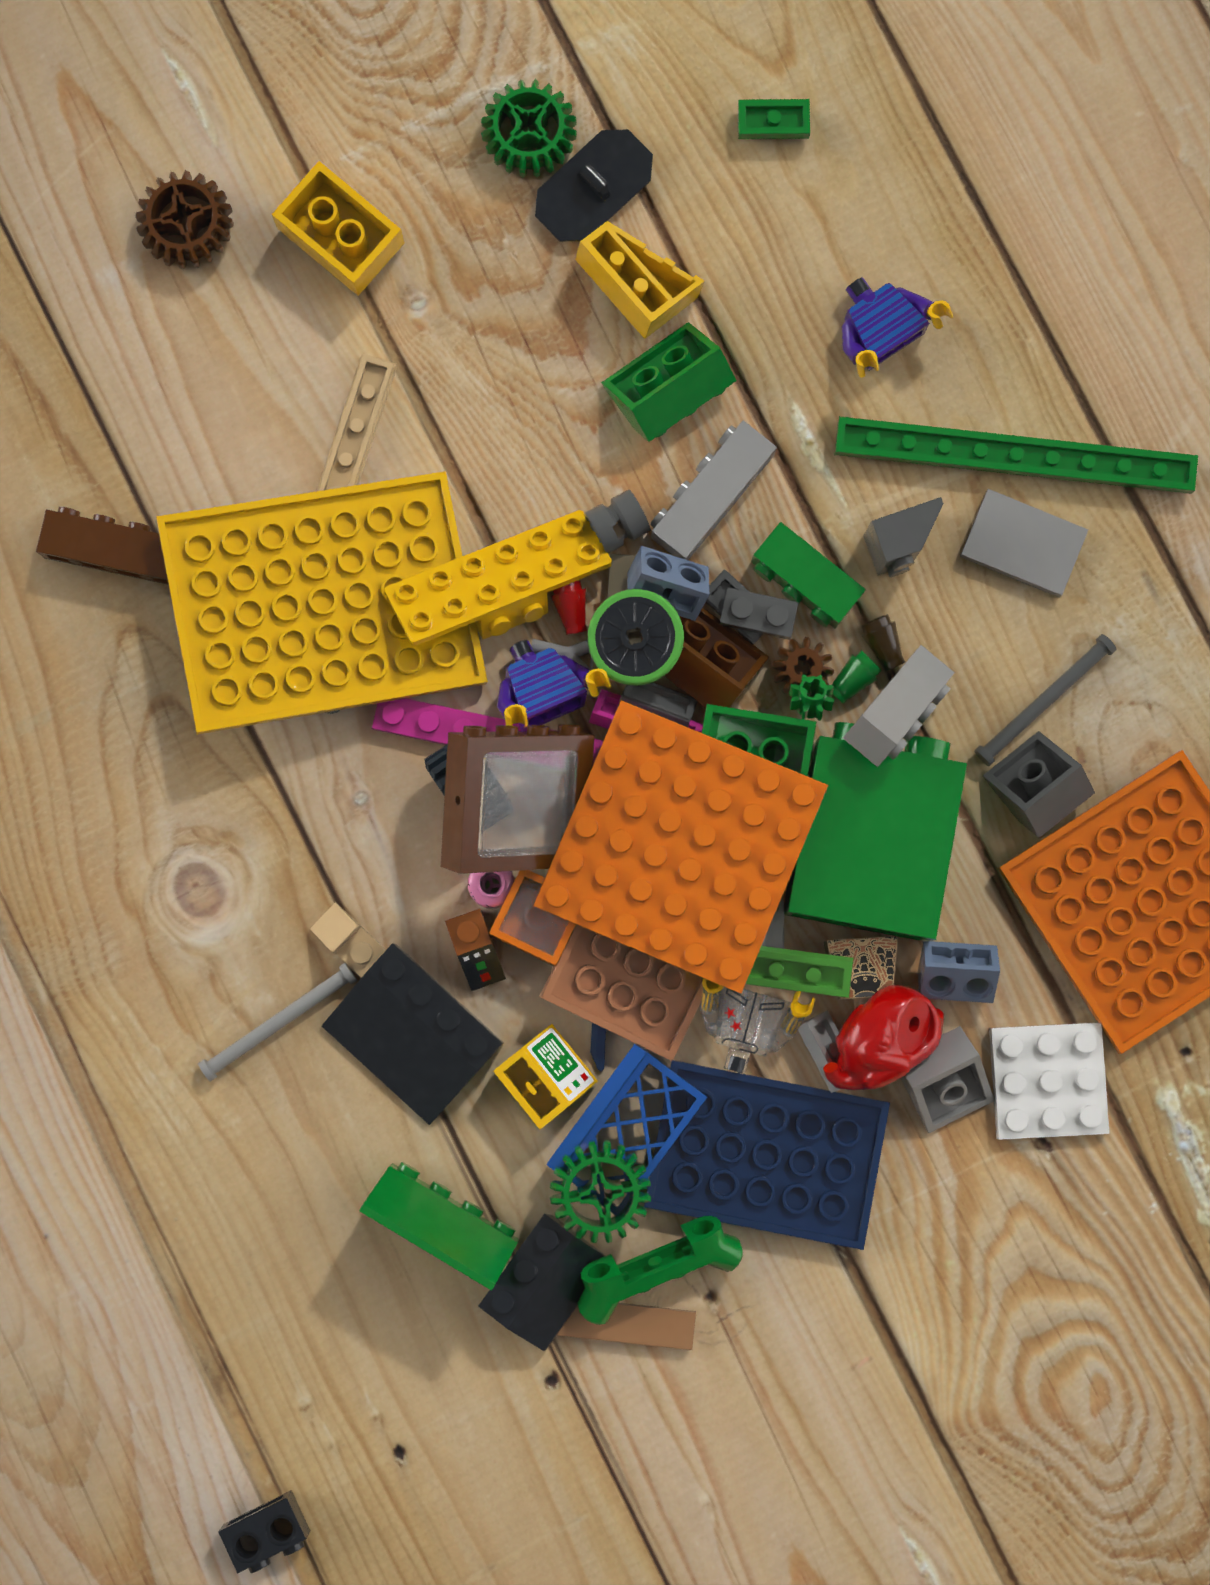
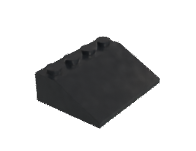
[322,943,504,1125]

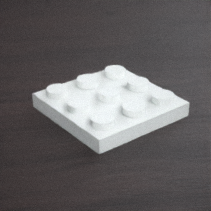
[989,1023,1109,1140]

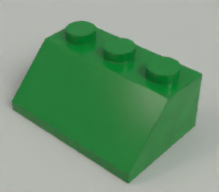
[601,322,737,442]

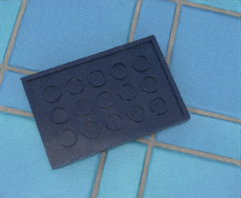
[644,1060,890,1250]

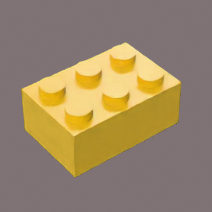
[272,161,405,296]

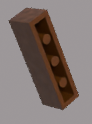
[36,507,168,585]

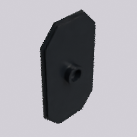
[535,129,653,242]

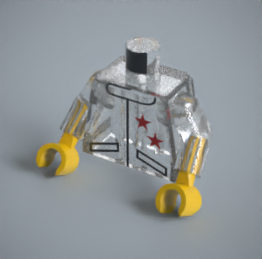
[700,978,815,1074]

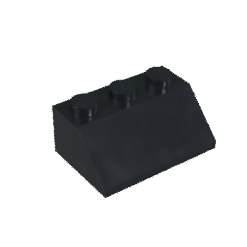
[478,1213,606,1351]

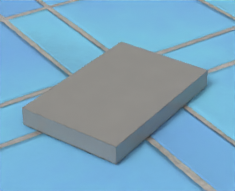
[959,489,1088,598]

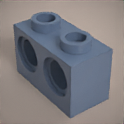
[627,546,710,621]
[917,941,1000,1003]

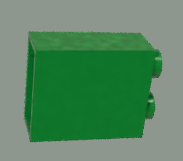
[784,722,967,941]

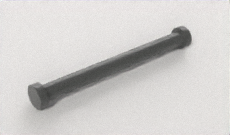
[974,634,1117,766]

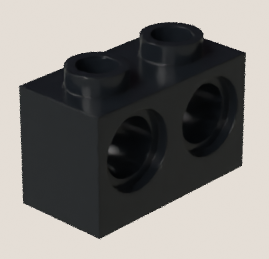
[218,1490,311,1574]

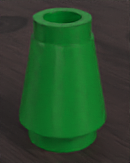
[832,650,882,704]

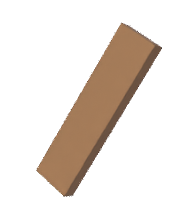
[557,1303,696,1350]

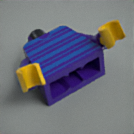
[842,277,953,378]
[497,640,611,731]

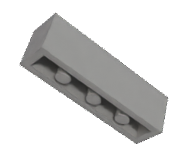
[650,420,777,560]
[843,645,955,767]

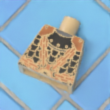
[824,936,898,1010]

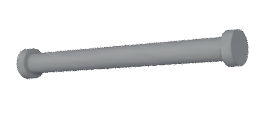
[198,963,357,1082]

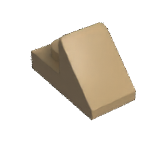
[310,902,386,978]

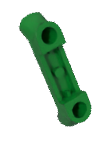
[577,1216,743,1325]

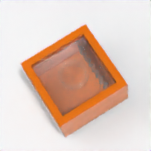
[489,870,576,966]

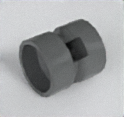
[584,489,651,554]

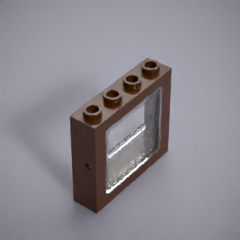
[440,724,595,874]

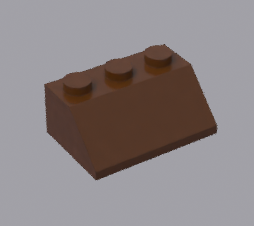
[665,608,769,709]

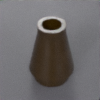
[862,614,905,671]

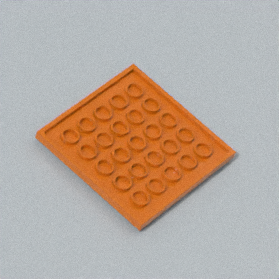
[533,700,828,994]
[997,750,1210,1054]

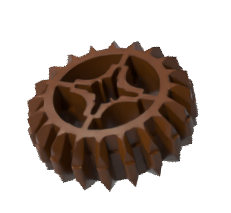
[135,170,234,269]

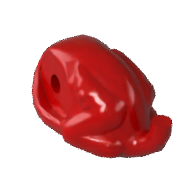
[823,985,944,1090]

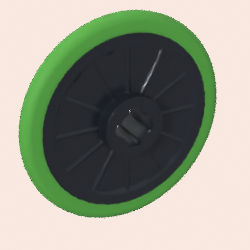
[588,589,684,685]

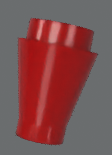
[551,580,587,635]

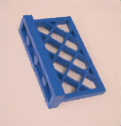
[546,1044,707,1216]

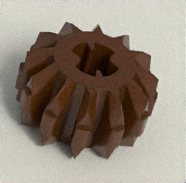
[772,637,834,694]

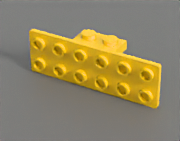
[384,510,612,646]

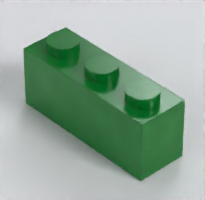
[751,522,866,629]

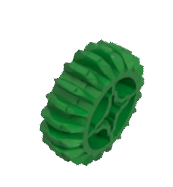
[481,79,577,178]
[550,1140,651,1243]

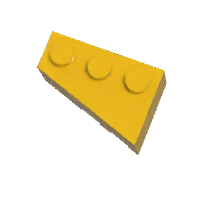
[575,221,705,339]

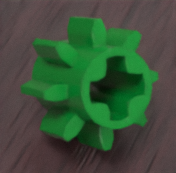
[789,674,834,721]

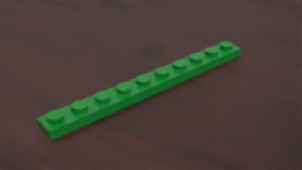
[834,416,1198,494]

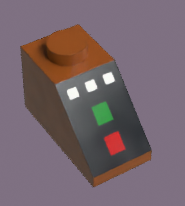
[445,908,506,991]

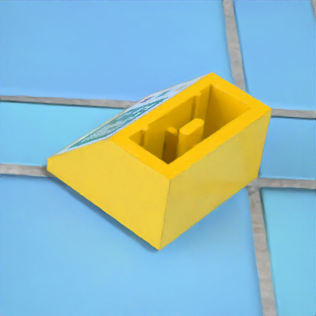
[493,1024,598,1129]

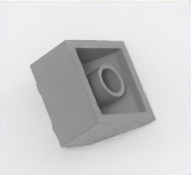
[901,1026,994,1133]

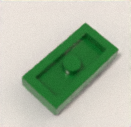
[738,99,810,139]

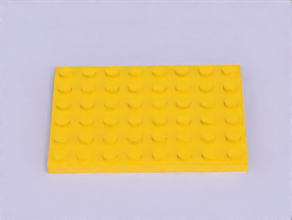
[156,471,488,735]

